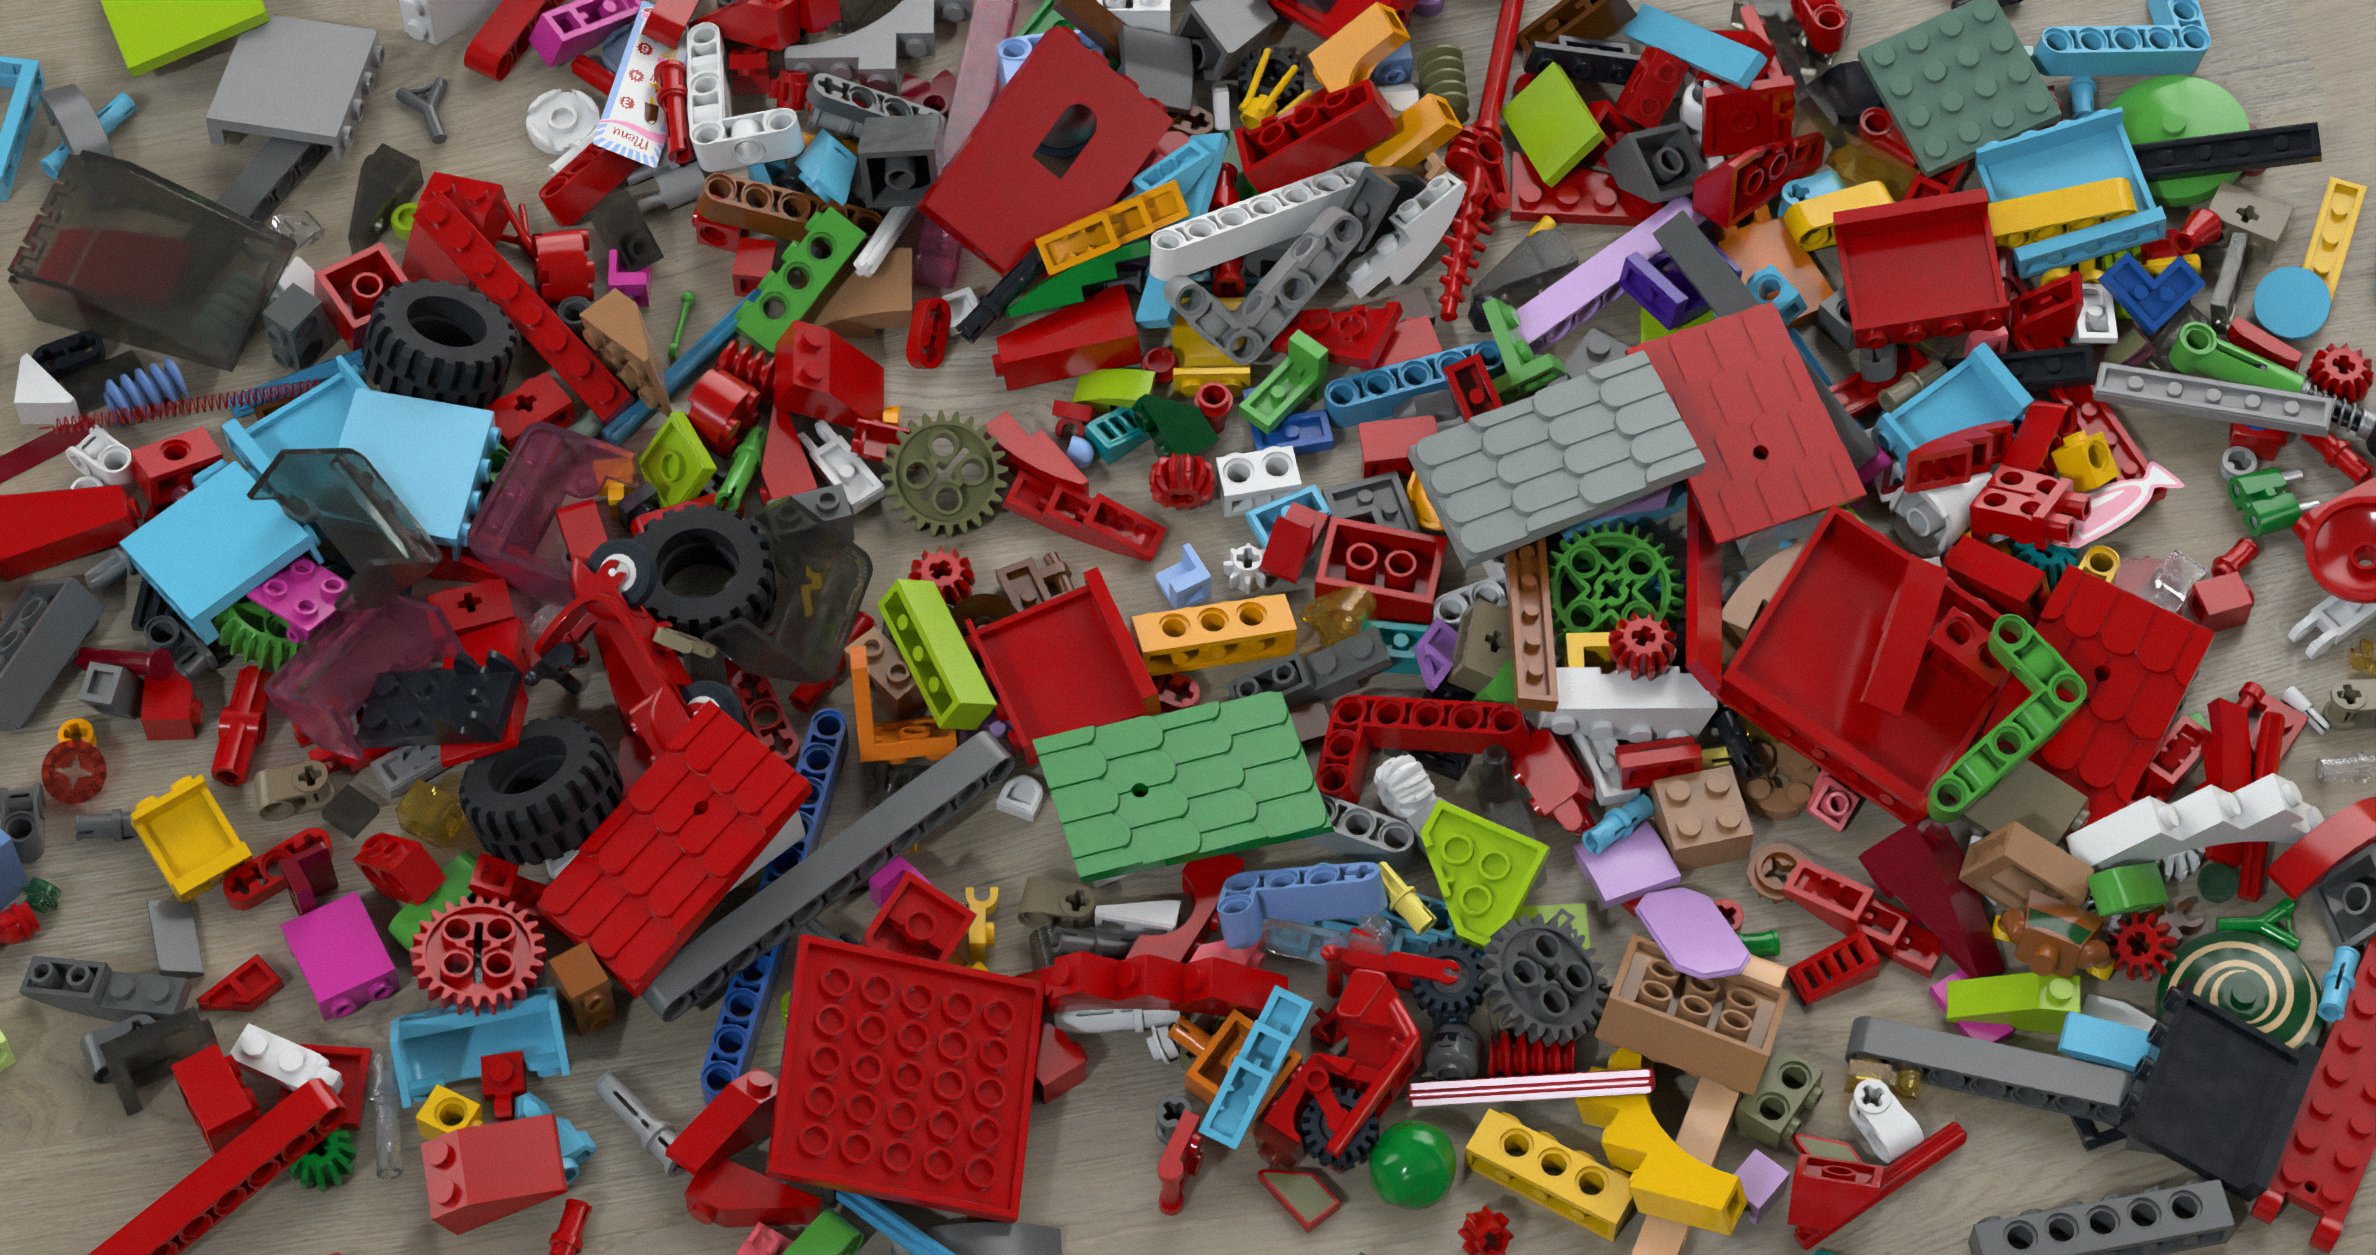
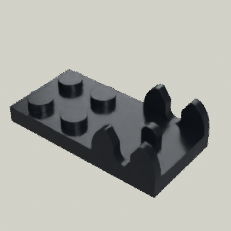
[355,650,523,748]

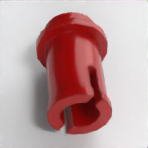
[2211,538,2259,577]

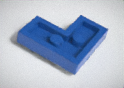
[2097,252,2206,336]
[1242,387,1334,455]

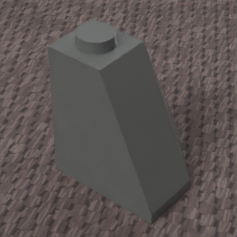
[1174,0,1278,81]

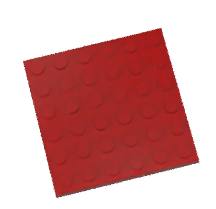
[765,934,1045,1224]

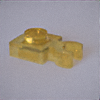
[1844,1058,1920,1100]

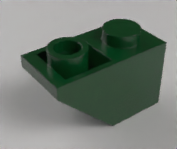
[1132,394,1220,459]

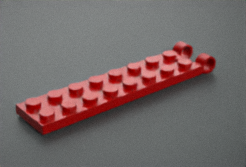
[2250,936,2376,1254]

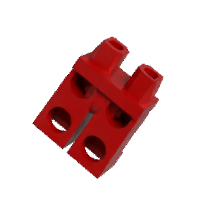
[1969,465,2091,551]

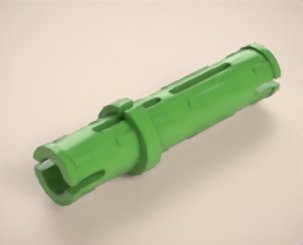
[714,427,768,512]

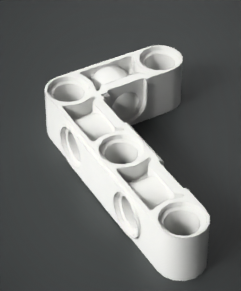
[686,22,805,172]

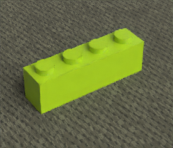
[877,579,997,730]

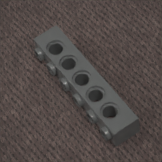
[1968,1178,2235,1255]

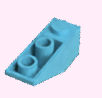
[794,128,858,206]

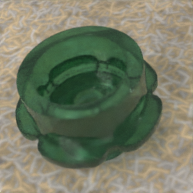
[21,878,61,913]

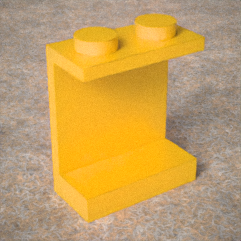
[1172,297,1250,398]

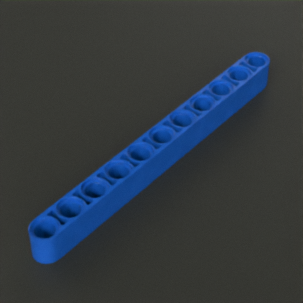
[700,708,849,1106]

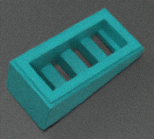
[1084,407,1151,465]

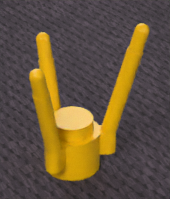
[1238,48,1312,130]

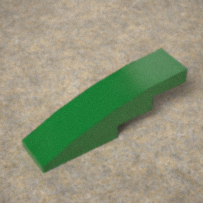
[1003,240,1150,318]

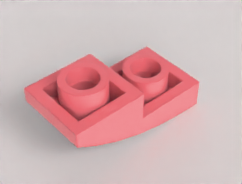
[1805,769,1860,833]

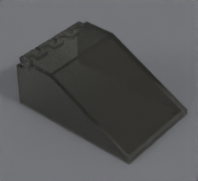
[7,150,297,372]

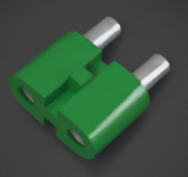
[2228,467,2320,537]

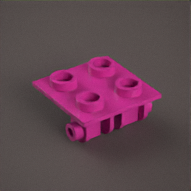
[247,554,362,643]

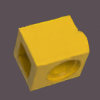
[2051,430,2120,493]
[415,1084,486,1140]

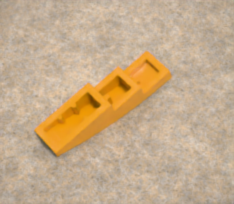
[1035,179,1190,276]

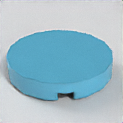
[2252,266,2331,343]

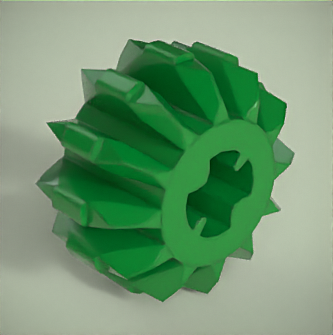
[288,1126,357,1193]

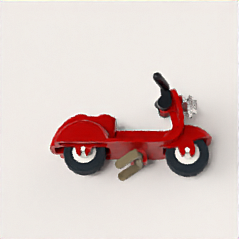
[524,538,743,764]

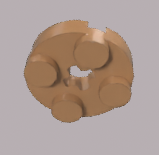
[1738,742,1819,821]

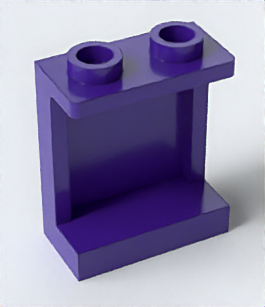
[1618,235,1742,331]

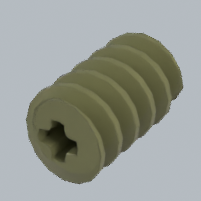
[1417,44,1470,124]

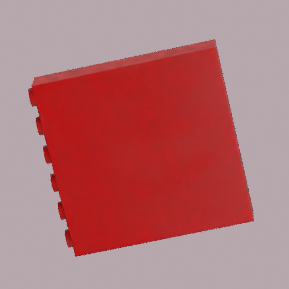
[1710,503,2018,825]

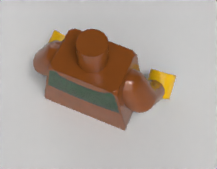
[1991,889,2116,981]

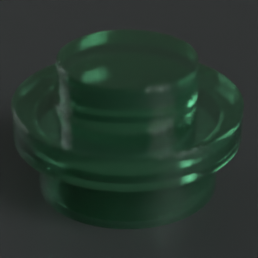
[2197,863,2239,903]

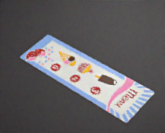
[593,1,693,168]

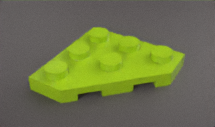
[1420,799,1550,951]

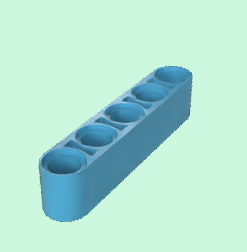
[1324,340,1505,429]

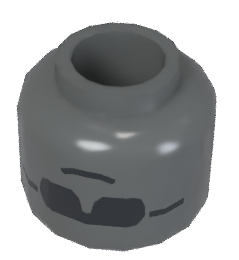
[1426,1021,1484,1080]

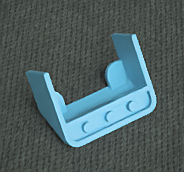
[390,987,571,1108]

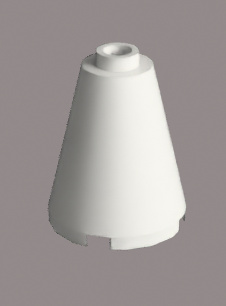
[1889,472,1992,558]

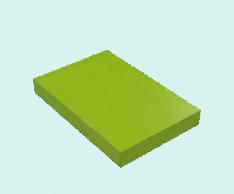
[1501,61,1606,188]

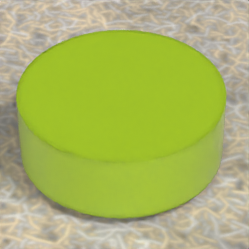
[391,203,418,241]

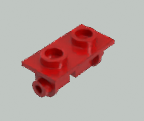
[850,418,919,471]

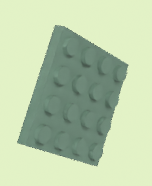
[1857,0,2062,178]

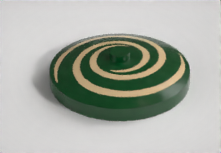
[2155,930,2324,1050]

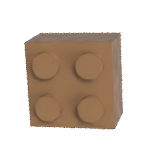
[1650,765,1754,872]

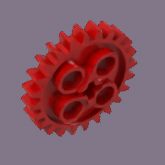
[410,894,546,1017]

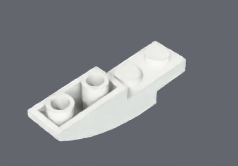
[1337,171,1466,299]

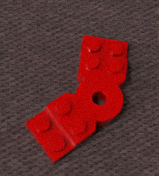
[860,870,977,963]

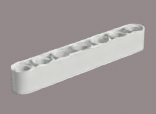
[1150,161,1374,281]

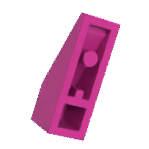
[529,0,642,68]

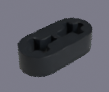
[32,331,106,382]

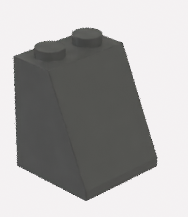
[858,114,944,208]

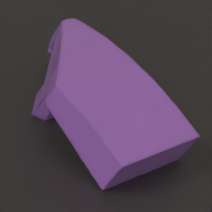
[1413,617,1457,692]

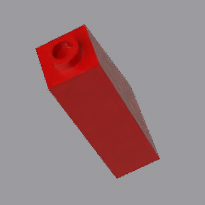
[991,283,1142,391]
[0,485,142,582]

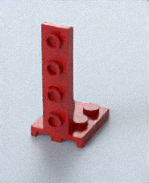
[1701,5,1796,158]

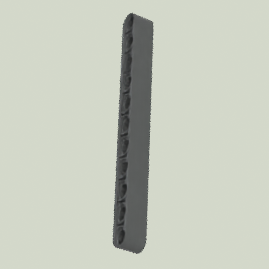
[640,731,1016,1022]

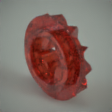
[41,740,108,805]

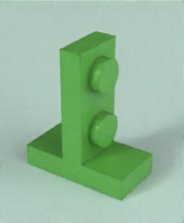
[1482,298,1567,405]
[1238,329,1328,435]

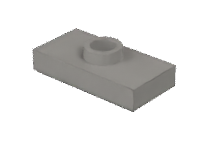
[370,745,451,799]

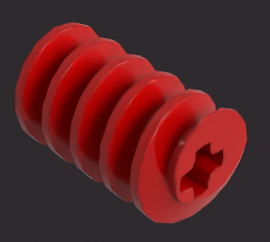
[714,339,775,405]
[1488,1030,1575,1077]

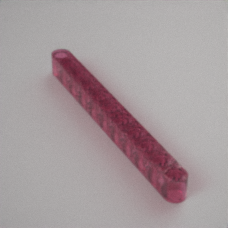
[913,0,1019,289]

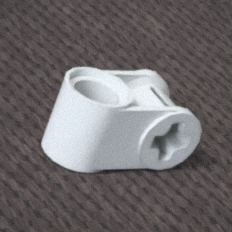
[65,425,138,494]
[1848,1079,1924,1164]

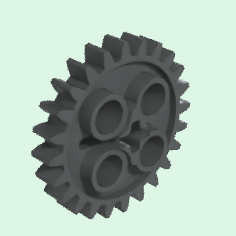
[1478,914,1608,1047]

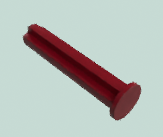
[75,647,174,681]

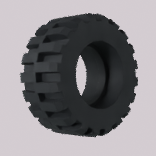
[361,279,517,409]
[632,504,777,659]
[459,715,623,866]

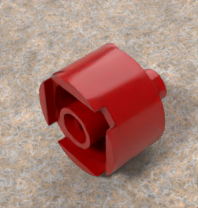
[531,229,595,308]
[682,367,762,460]

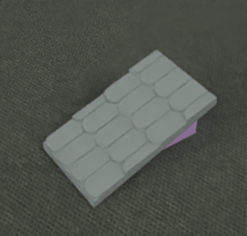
[1407,350,1706,570]

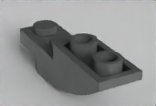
[1226,626,1392,708]
[19,955,193,1026]

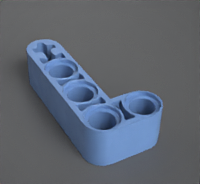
[1217,862,1388,949]

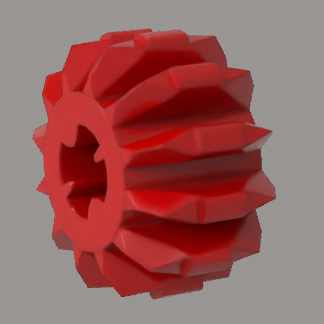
[2306,342,2374,405]
[1149,453,1215,511]
[908,545,975,608]
[1608,611,1677,681]
[2107,911,2178,982]

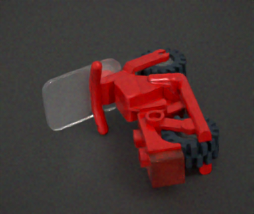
[1254,913,1487,1174]

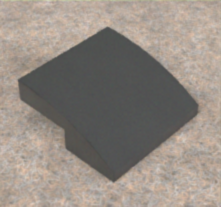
[1116,25,1193,115]

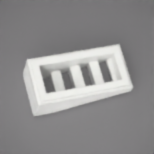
[1095,900,1181,940]

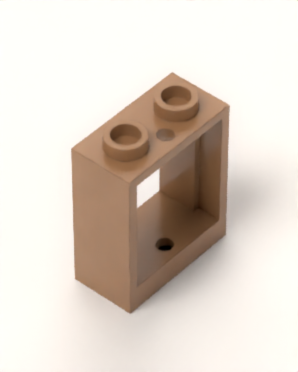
[1958,821,2094,911]

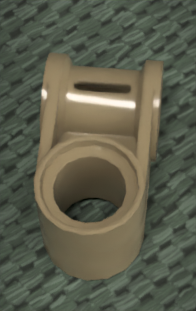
[2322,678,2376,731]
[254,760,336,821]
[1017,876,1096,930]

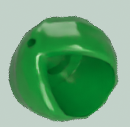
[1369,1120,1457,1210]

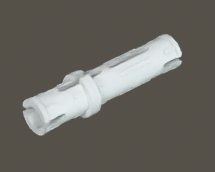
[1054,1009,1180,1036]

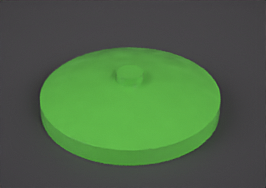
[2107,75,2250,207]

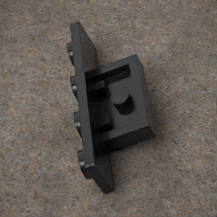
[1523,35,1641,85]

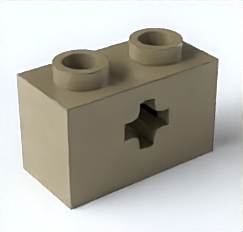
[2208,181,2293,264]
[1447,598,1512,694]

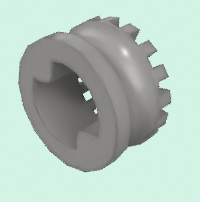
[2219,446,2257,481]

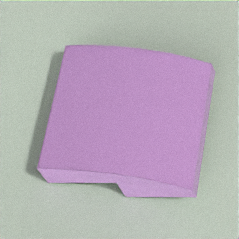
[1571,821,1681,909]

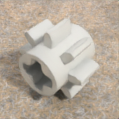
[1223,543,1271,594]

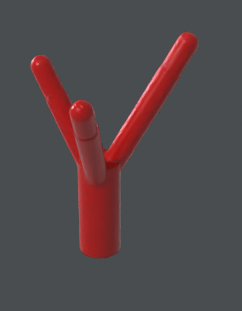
[499,199,535,263]

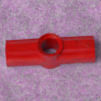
[211,665,275,787]

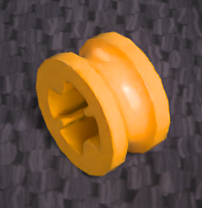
[57,718,97,759]

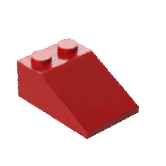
[401,171,509,292]
[774,320,884,429]
[420,1114,568,1236]

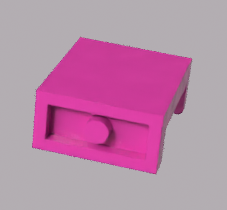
[280,891,400,1021]

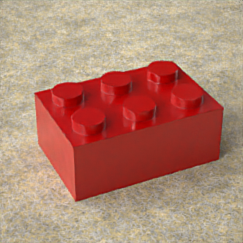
[1314,516,1447,625]

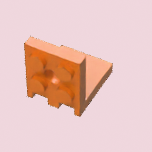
[850,646,957,764]

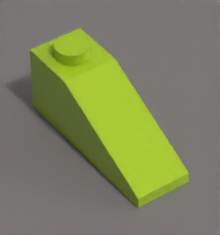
[1946,972,2081,1034]

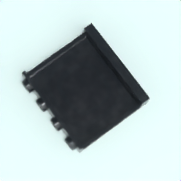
[2117,977,2321,1202]

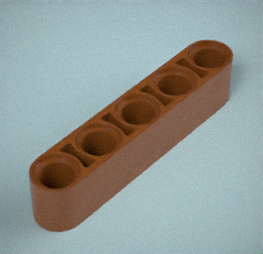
[697,172,883,254]

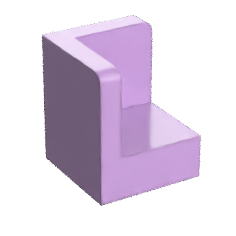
[1733,1149,1790,1225]

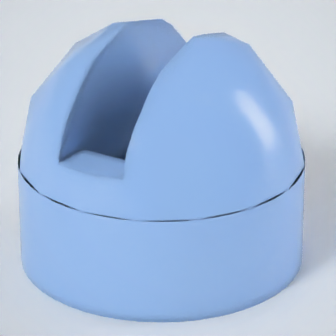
[1066,435,1094,469]

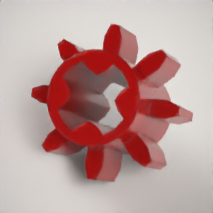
[769,69,811,111]
[1457,1206,1514,1255]

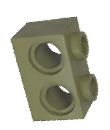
[1733,1046,1824,1152]

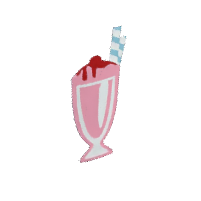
[1987,461,2185,549]

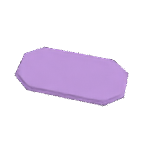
[1635,887,1752,980]

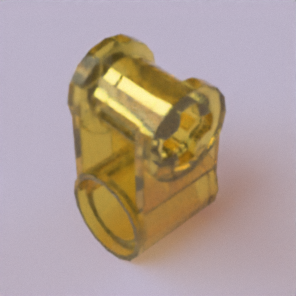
[1299,584,1376,648]

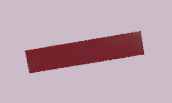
[0,413,96,483]

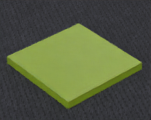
[100,0,271,78]

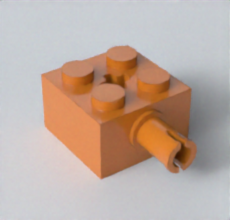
[1167,1008,1303,1136]

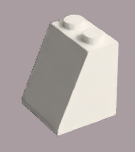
[399,0,503,45]

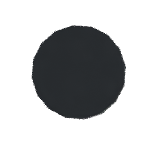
[1814,61,1885,125]

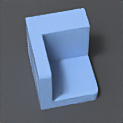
[1155,543,1212,610]

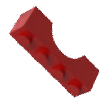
[1125,853,1245,964]

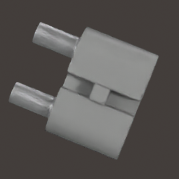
[626,148,705,213]

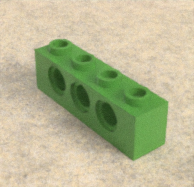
[734,206,866,358]

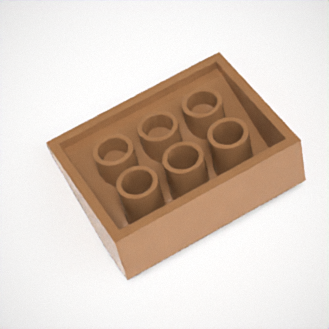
[1594,934,1790,1096]

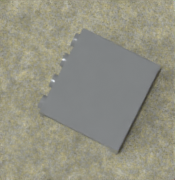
[206,14,385,163]

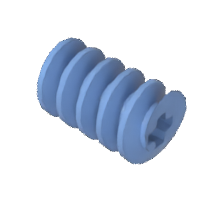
[103,357,190,429]

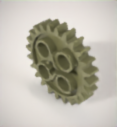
[881,410,1008,538]

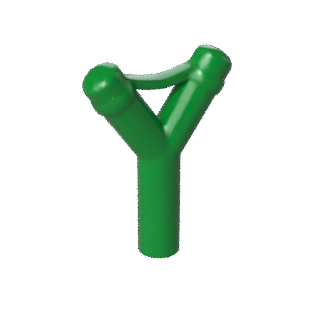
[2216,897,2301,952]

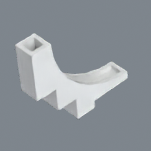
[2066,773,2324,874]

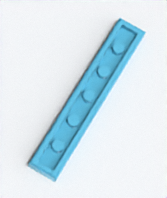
[1622,3,1768,90]
[1134,133,1229,329]

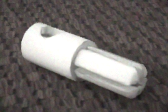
[2281,686,2331,735]

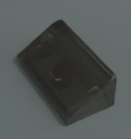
[61,350,145,415]

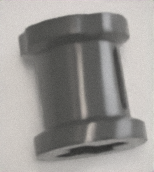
[1155,1095,1192,1145]

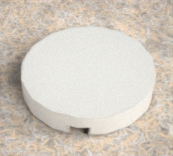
[526,89,600,156]

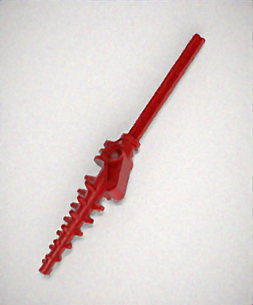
[1438,0,1524,322]

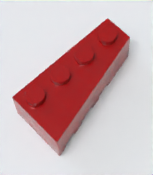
[1234,78,1397,194]

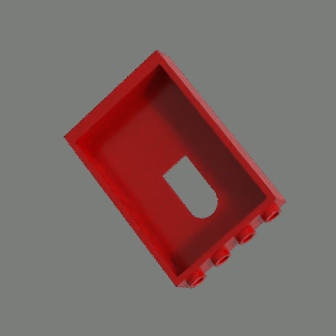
[915,25,1174,293]

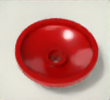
[2305,496,2376,604]

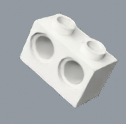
[1216,446,1302,518]

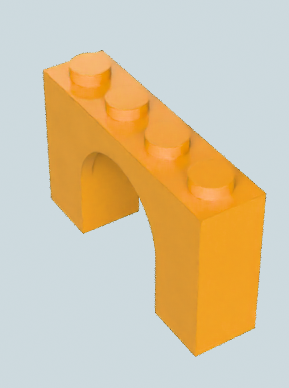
[1308,2,1463,170]

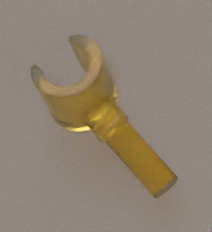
[2349,639,2376,678]

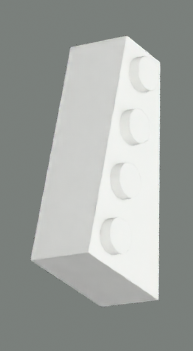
[1536,666,1718,743]

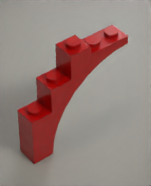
[1015,951,1288,1022]

